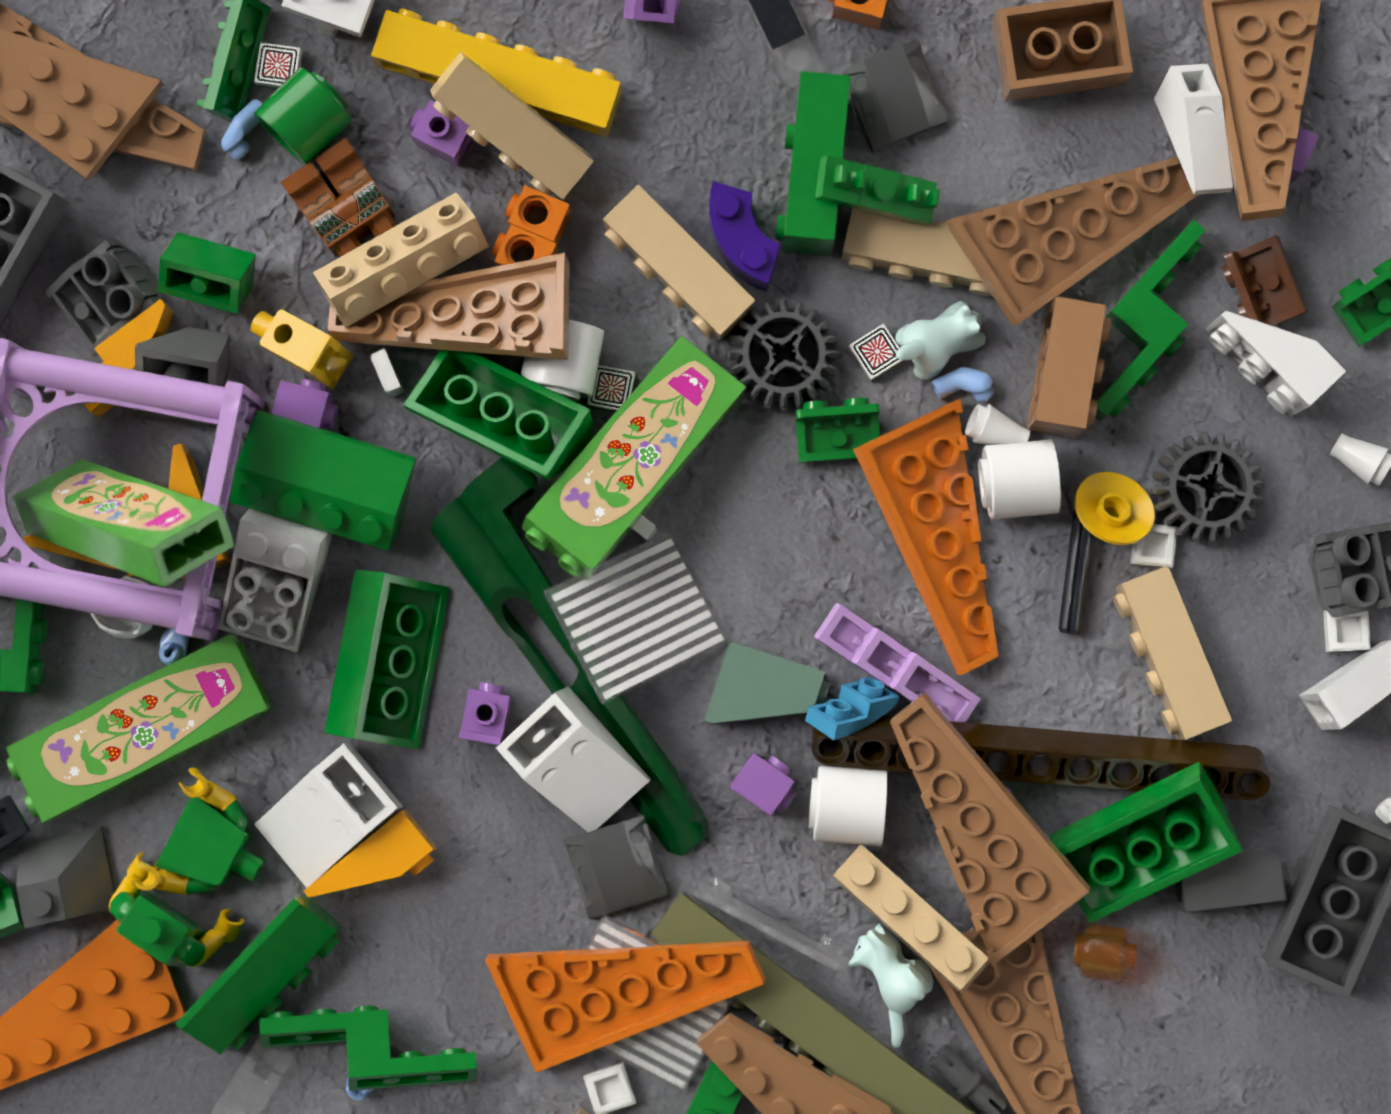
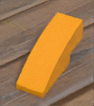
[84,299,174,418]

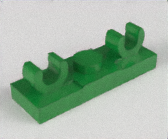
[197,0,271,122]
[815,155,940,225]

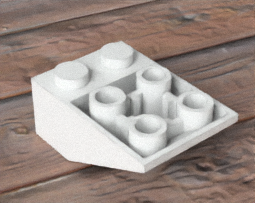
[1206,311,1346,417]
[218,508,332,652]
[496,686,651,832]
[254,743,403,888]

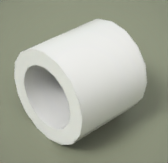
[521,320,604,401]
[978,439,1061,520]
[809,766,887,846]

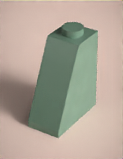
[704,641,830,724]

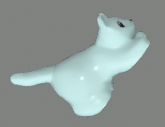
[895,301,986,380]
[848,923,934,1048]

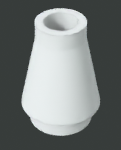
[965,404,1030,445]
[1330,433,1391,486]

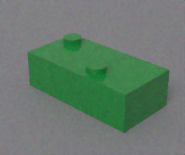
[775,71,851,256]

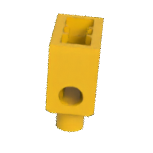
[250,309,354,390]

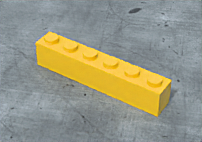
[371,9,622,138]

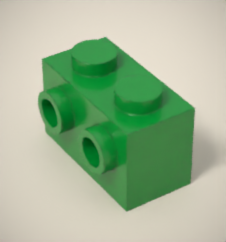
[158,232,256,314]

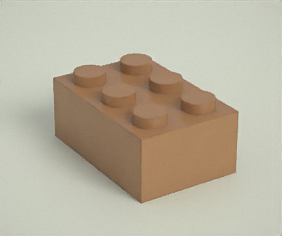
[992,0,1133,102]
[1026,296,1111,439]

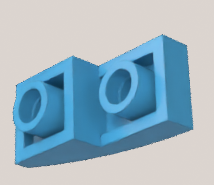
[805,677,899,740]

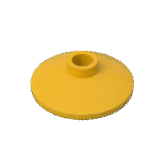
[1074,472,1155,545]

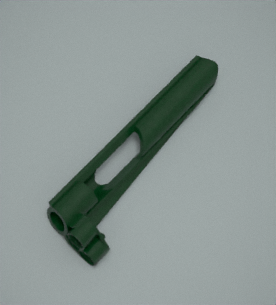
[430,457,709,856]

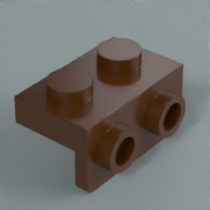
[1223,235,1308,327]

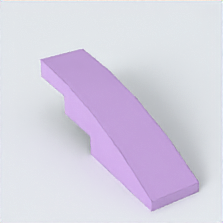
[814,603,981,722]

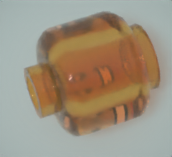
[1074,924,1137,982]

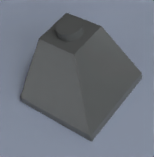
[135,327,230,428]
[16,826,115,928]

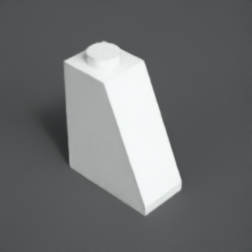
[1299,640,1391,730]

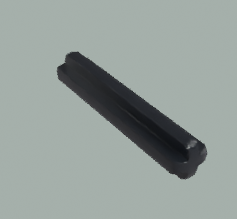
[1058,513,1094,635]

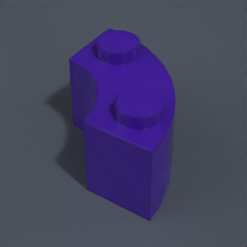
[709,181,780,292]

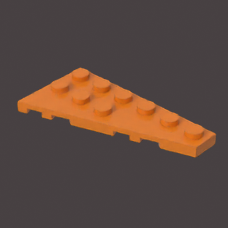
[853,398,998,675]
[0,920,187,1090]
[484,941,766,1073]

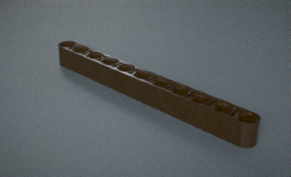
[812,716,1270,800]

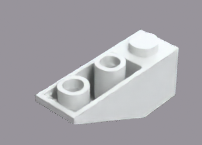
[1154,64,1233,195]

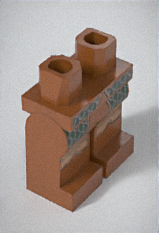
[280,138,396,257]

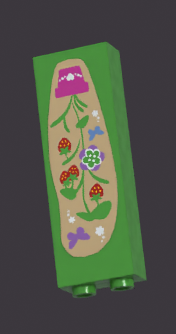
[522,335,746,581]
[13,459,235,587]
[6,634,275,823]

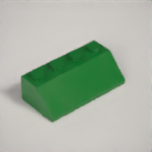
[403,350,595,480]
[229,410,417,551]
[324,569,450,750]
[1050,761,1242,923]
[175,894,343,1055]

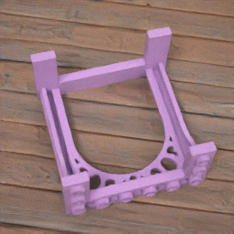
[0,338,266,642]

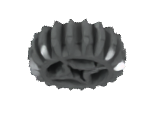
[728,299,839,412]
[1151,432,1265,544]

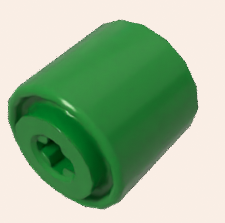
[254,67,352,165]

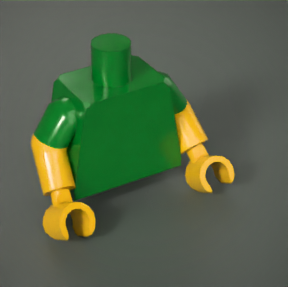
[131,767,265,895]
[109,852,244,968]

